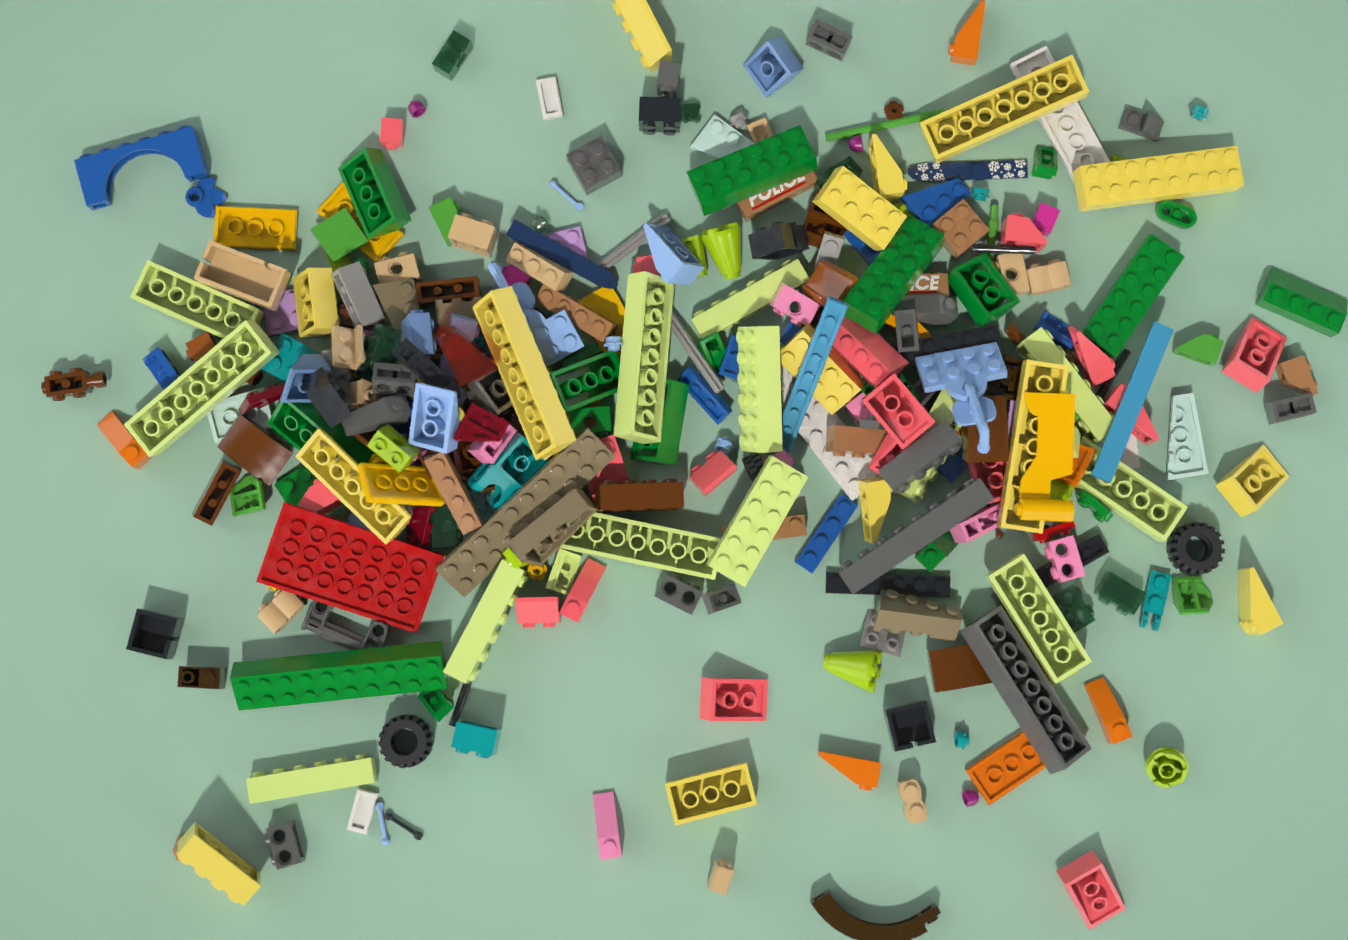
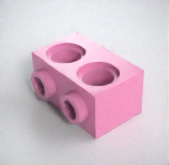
[1044,535,1085,583]

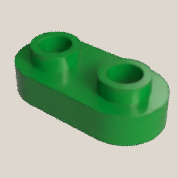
[1156,200,1197,229]
[1076,489,1113,523]

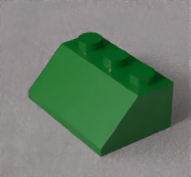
[948,253,1020,328]

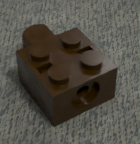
[983,354,1024,402]

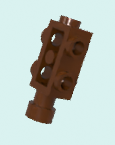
[41,368,107,401]

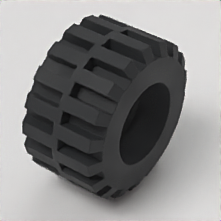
[1167,522,1225,575]
[378,714,434,768]

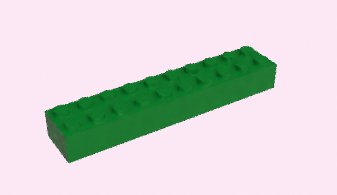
[230,641,448,711]

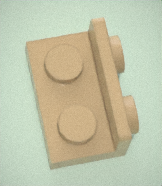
[331,324,366,370]

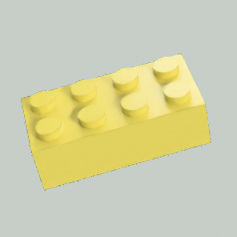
[812,166,907,251]
[780,323,866,415]
[665,762,757,826]
[177,822,261,906]

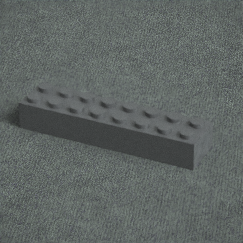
[838,477,994,594]
[960,605,1092,775]

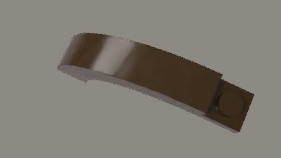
[810,890,941,940]

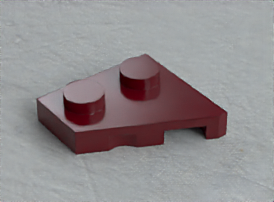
[239,384,285,416]
[453,403,510,442]
[407,506,436,549]

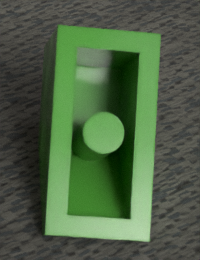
[428,197,462,247]
[1172,333,1224,367]

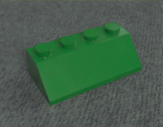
[338,147,411,240]
[1255,267,1348,337]
[630,380,689,466]

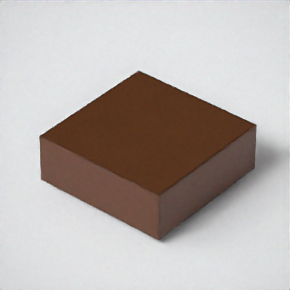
[1004,323,1026,345]

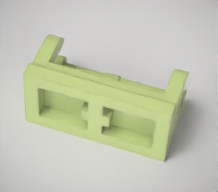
[546,548,582,595]

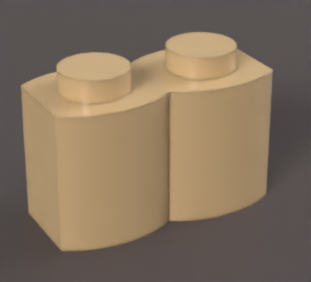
[1026,259,1072,297]
[257,589,306,634]
[897,777,927,824]
[707,858,735,895]

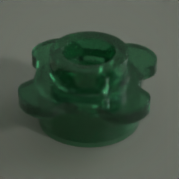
[681,103,701,124]
[531,215,550,234]

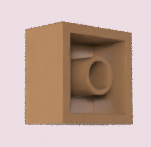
[931,199,990,260]

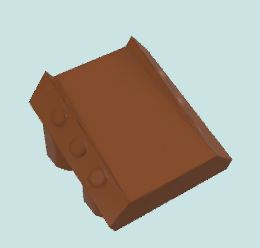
[802,260,859,306]

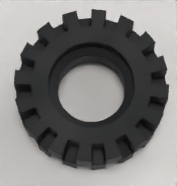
[742,452,764,482]

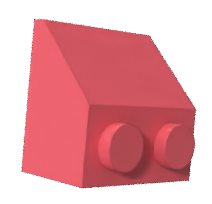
[999,213,1047,253]
[689,450,737,497]
[515,597,560,628]

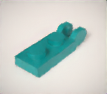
[1139,570,1172,631]

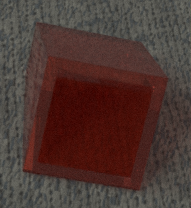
[435,324,498,387]

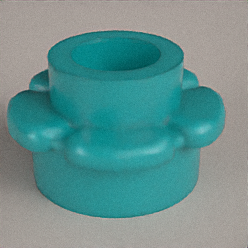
[1189,104,1209,121]
[970,187,990,201]
[954,729,970,750]

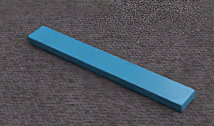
[782,296,849,452]
[1090,321,1174,483]

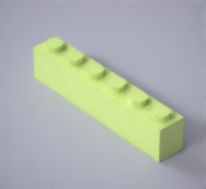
[691,259,809,339]
[246,753,378,804]

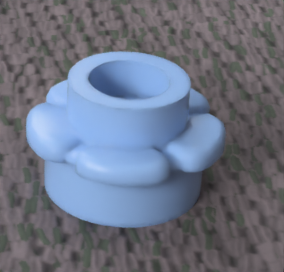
[604,336,623,351]
[715,436,735,455]

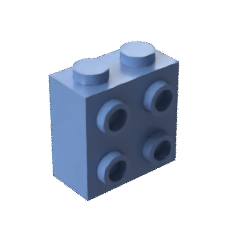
[401,310,436,358]

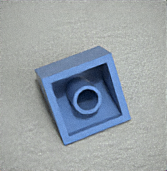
[743,36,804,97]
[280,354,331,403]

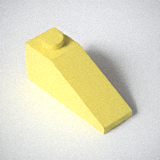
[858,476,892,544]

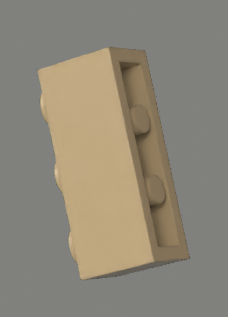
[505,242,574,291]

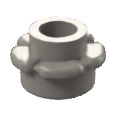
[729,112,749,129]

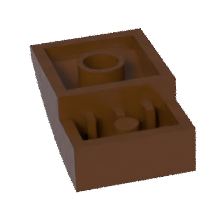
[803,180,845,249]
[961,395,1009,463]
[217,413,293,486]
[927,644,992,693]

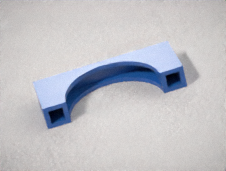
[74,125,210,211]

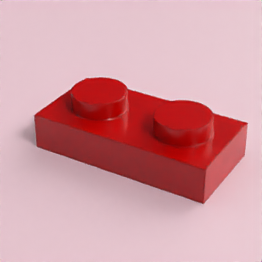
[1030,521,1076,544]

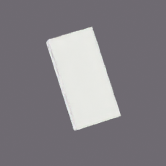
[536,76,563,121]
[347,788,379,835]

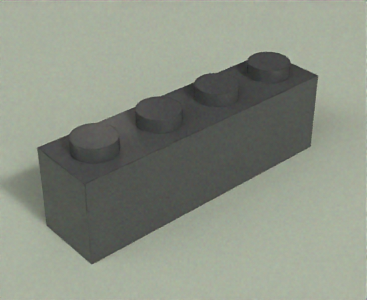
[878,419,963,495]

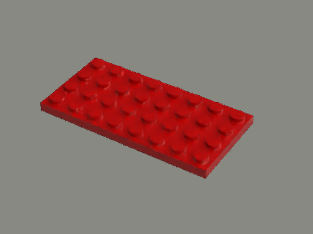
[256,502,444,633]

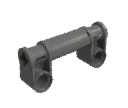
[301,601,391,650]

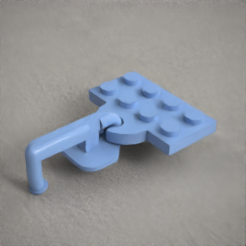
[488,261,585,368]
[915,342,1007,454]

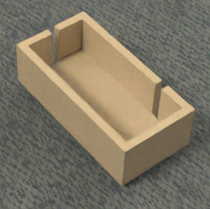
[194,240,291,312]

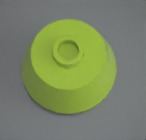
[1145,746,1189,788]

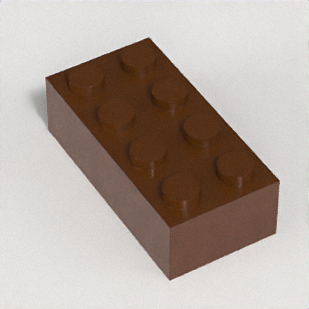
[594,479,684,513]

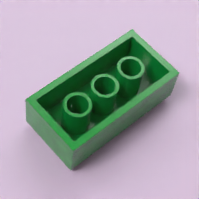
[549,351,620,413]

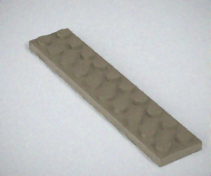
[435,426,616,597]

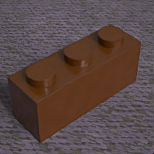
[416,276,482,308]
[192,459,241,526]

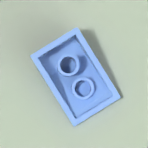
[643,223,705,285]
[408,382,460,454]

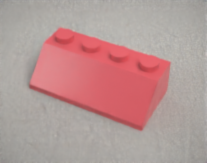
[832,316,909,389]

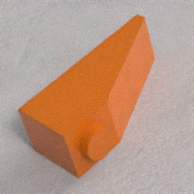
[948,0,986,66]
[97,411,153,470]
[1084,677,1133,744]
[817,750,881,791]

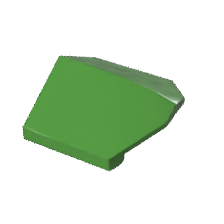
[230,475,266,516]
[1172,576,1213,615]

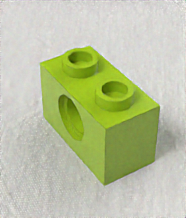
[367,424,420,473]

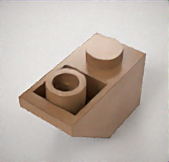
[1275,355,1318,396]

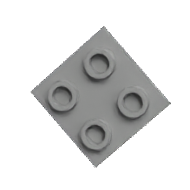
[859,610,906,658]

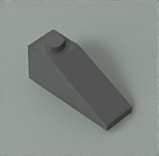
[892,294,958,327]
[341,393,411,436]

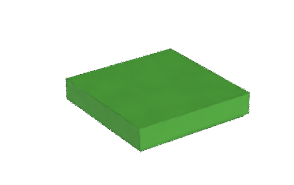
[311,208,368,264]

